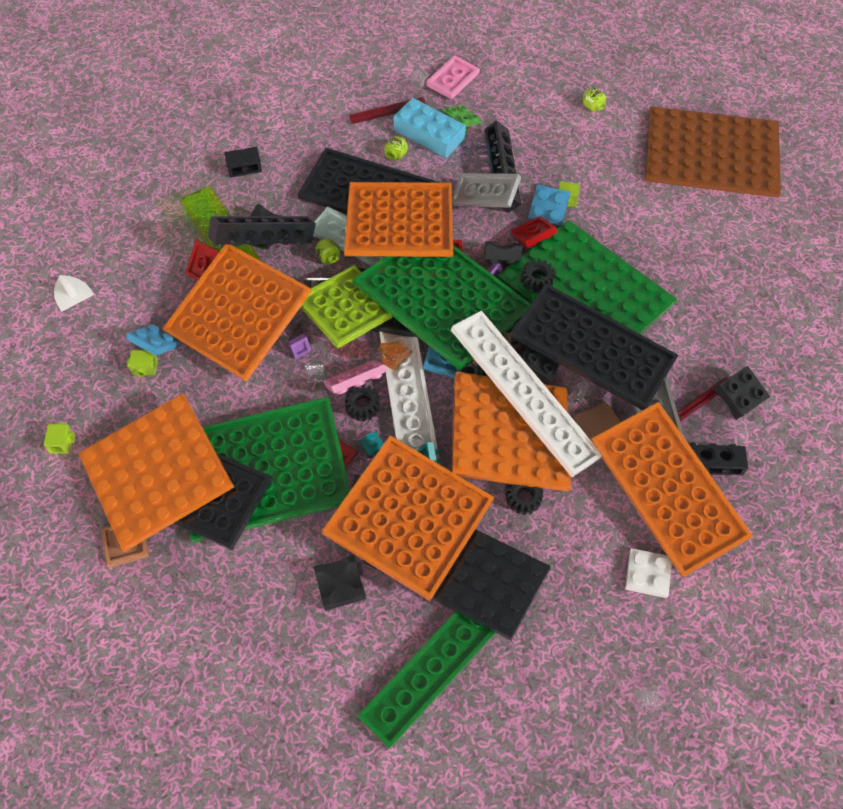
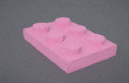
[426,55,479,100]
[323,360,387,394]

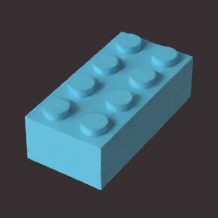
[394,98,466,158]

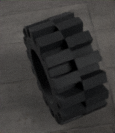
[521,259,555,294]
[345,384,380,421]
[506,484,543,515]

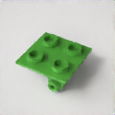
[441,105,483,134]

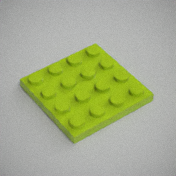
[300,265,393,349]

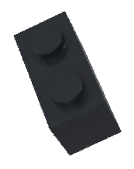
[224,147,262,178]

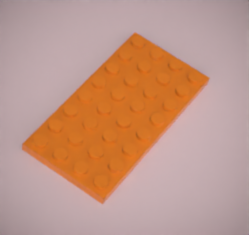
[591,402,753,578]

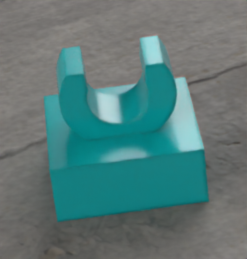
[359,431,384,458]
[417,442,441,464]

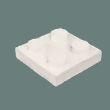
[625,548,672,598]

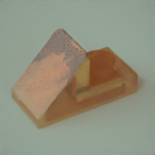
[378,341,413,371]

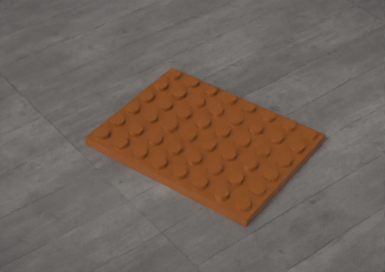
[645,106,781,198]

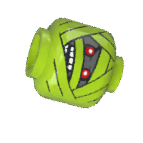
[582,88,606,112]
[384,136,408,160]
[315,238,341,264]

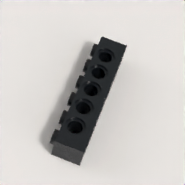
[484,120,522,213]
[208,216,316,246]
[689,443,749,476]

